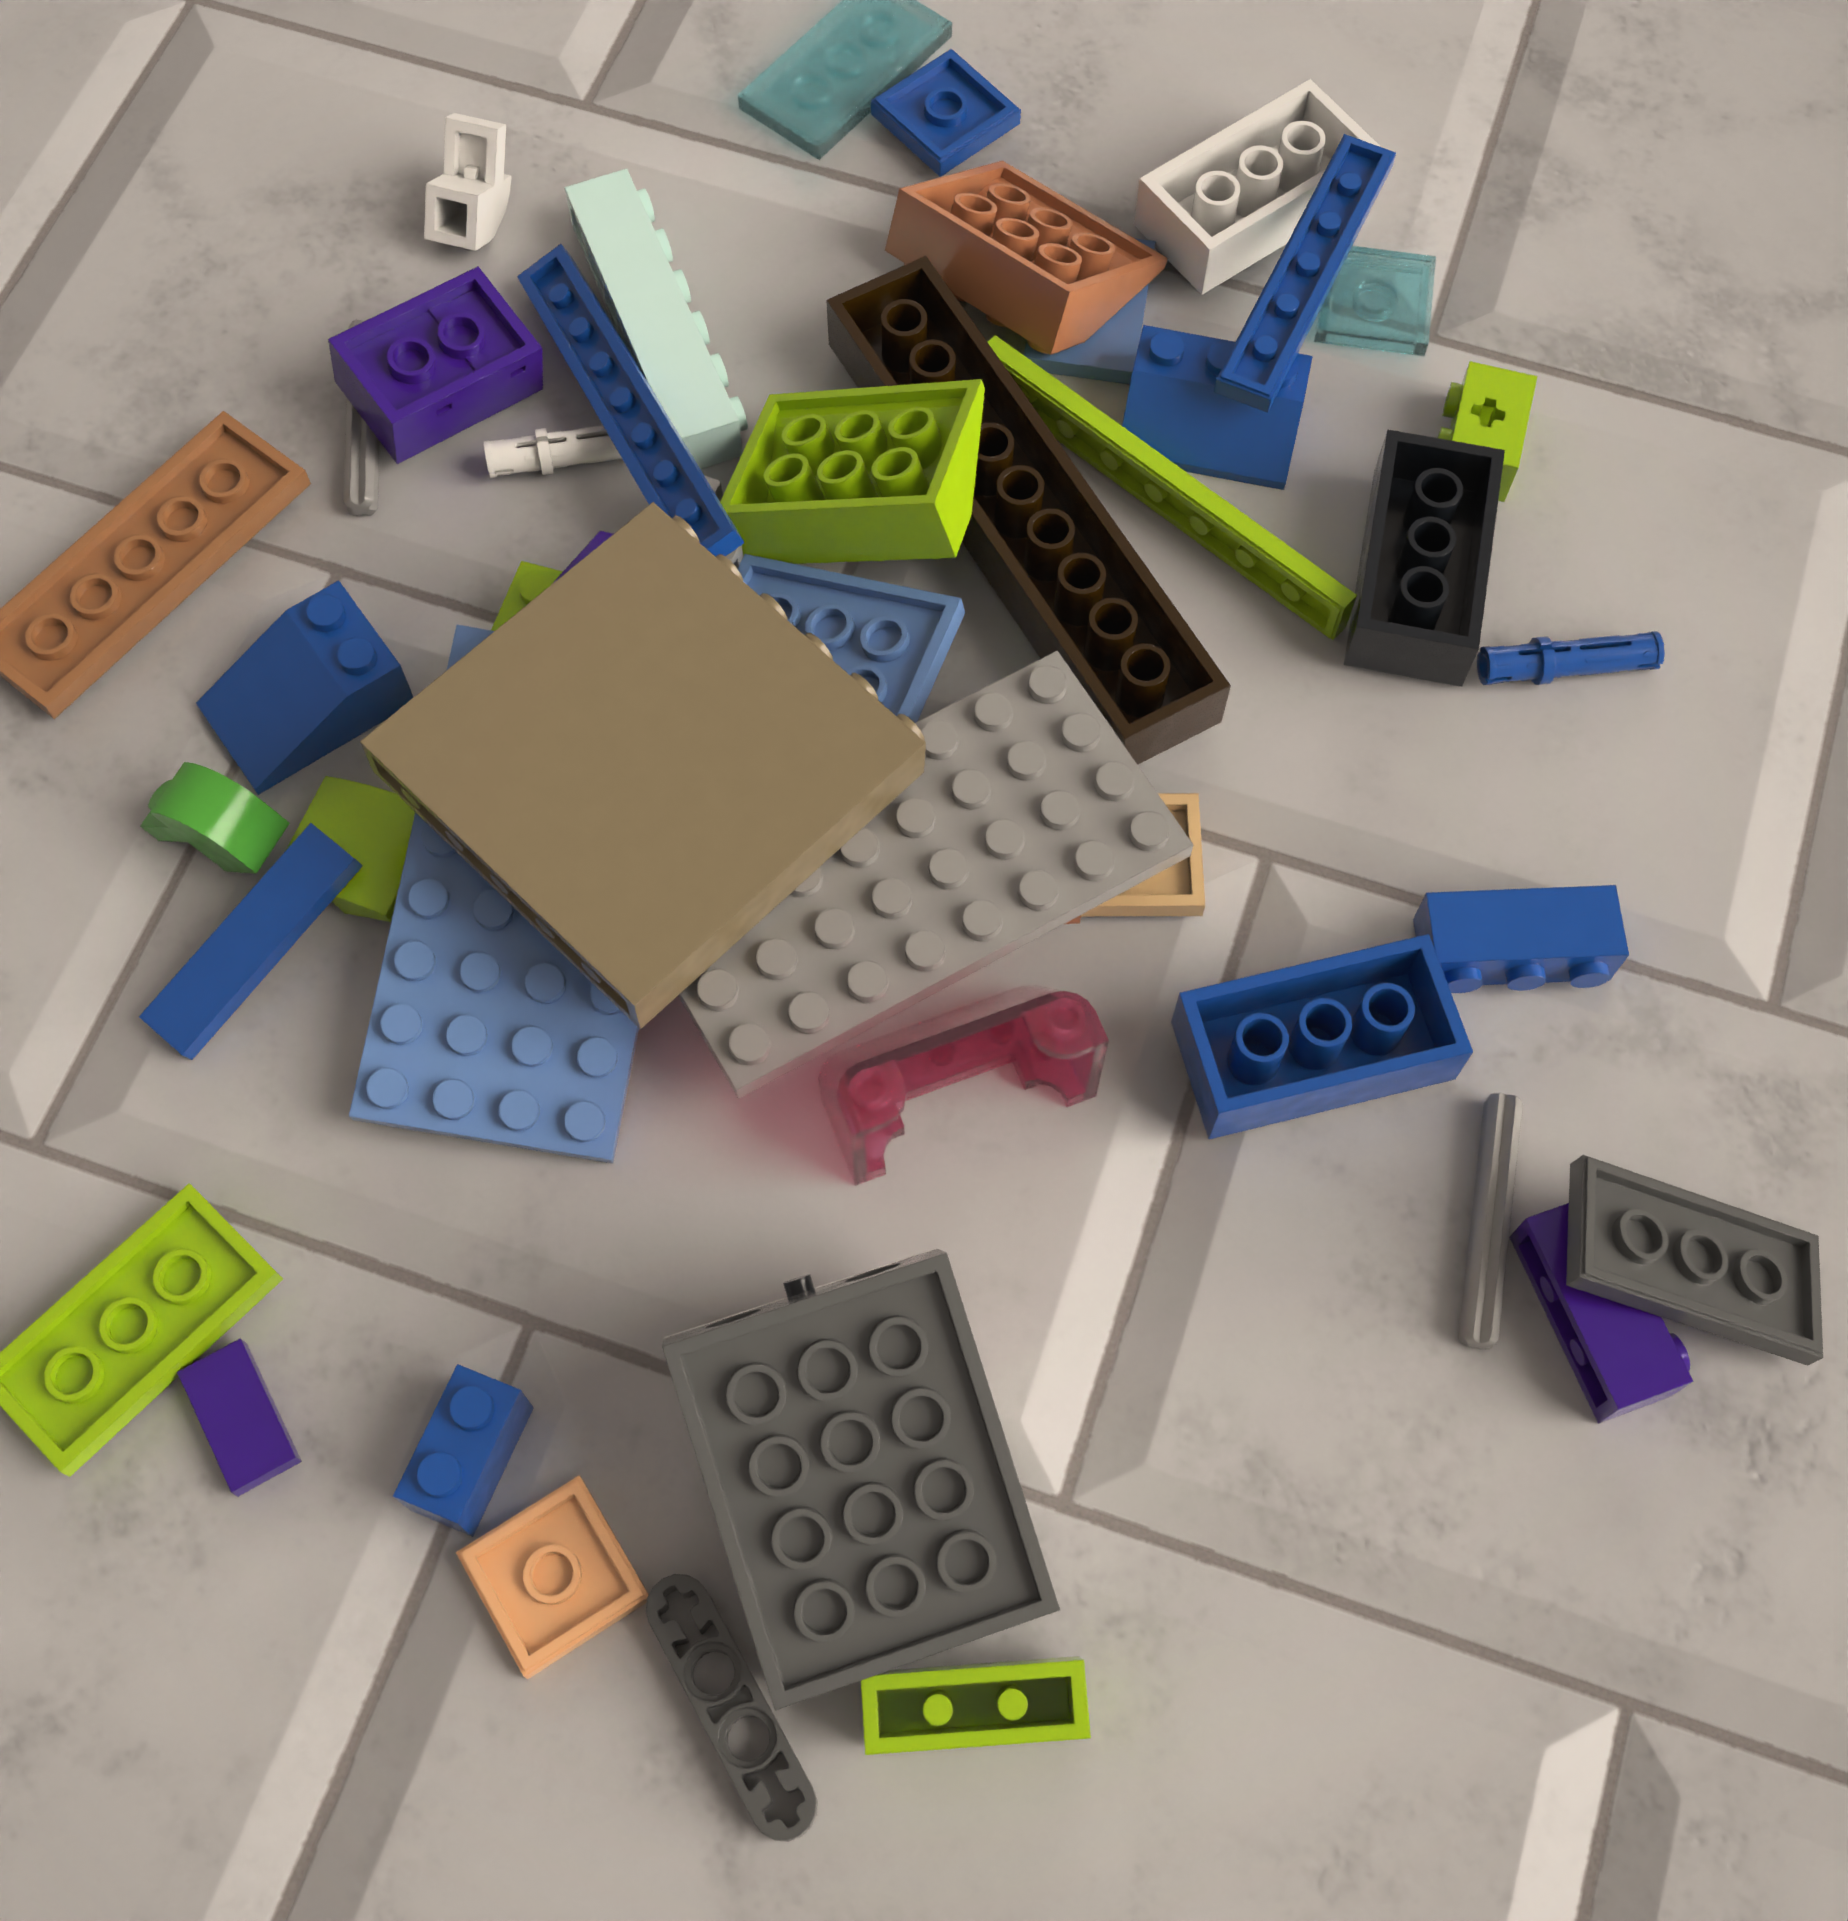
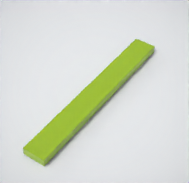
[988,335,1357,640]

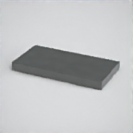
[1566,1155,1823,1366]

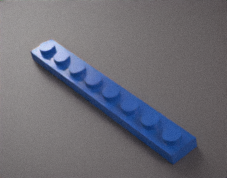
[517,244,745,557]

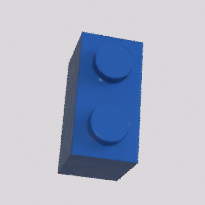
[393,1364,534,1537]

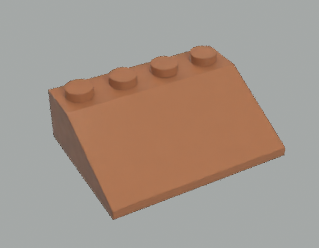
[885,160,1168,355]

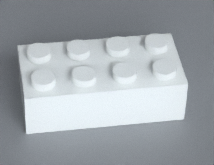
[1134,79,1381,295]

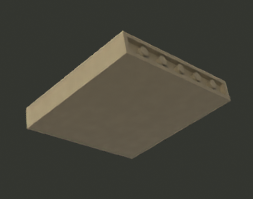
[360,502,926,1030]

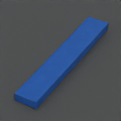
[1214,134,1396,413]

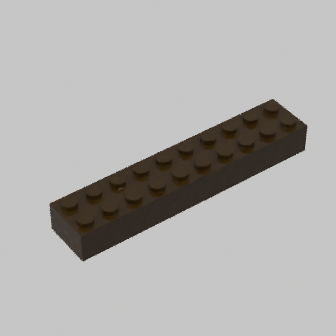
[826,256,1231,765]

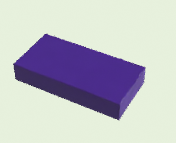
[177,1338,302,1497]

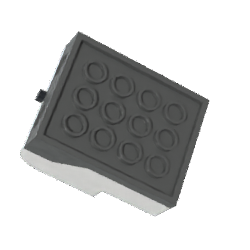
[662,1248,1060,1711]

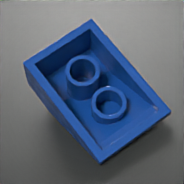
[196,580,413,795]

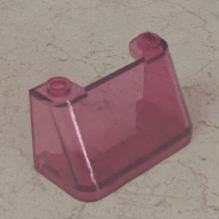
[818,985,1109,1186]

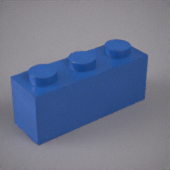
[1413,885,1629,993]

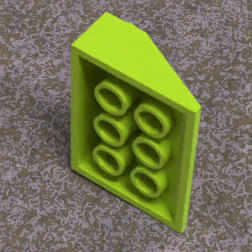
[720,379,985,564]

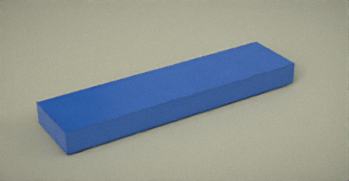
[139,823,363,1060]

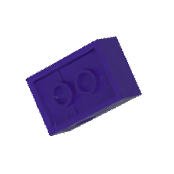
[328,266,543,464]

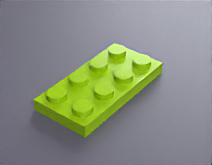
[0,1183,283,1477]

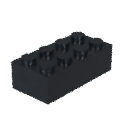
[1343,430,1505,687]

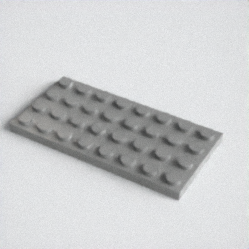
[678,651,1193,1099]

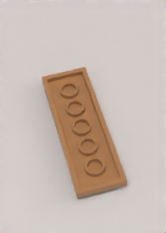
[0,411,311,719]

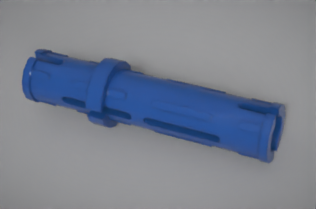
[1477,631,1665,685]

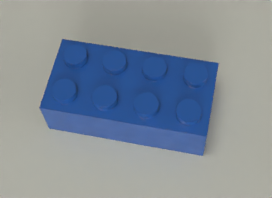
[1171,934,1473,1140]

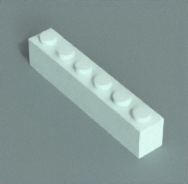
[564,169,748,469]

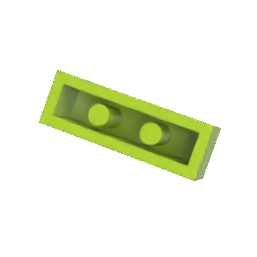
[861,1656,1091,1755]

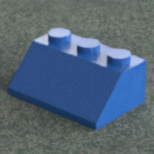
[1122,325,1313,490]

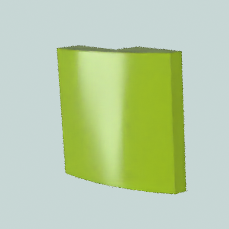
[285,776,415,922]

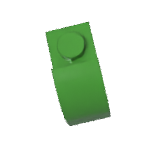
[140,762,290,874]

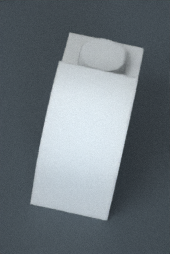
[424,113,512,251]

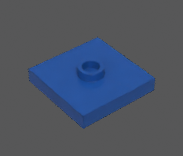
[871,49,1021,177]

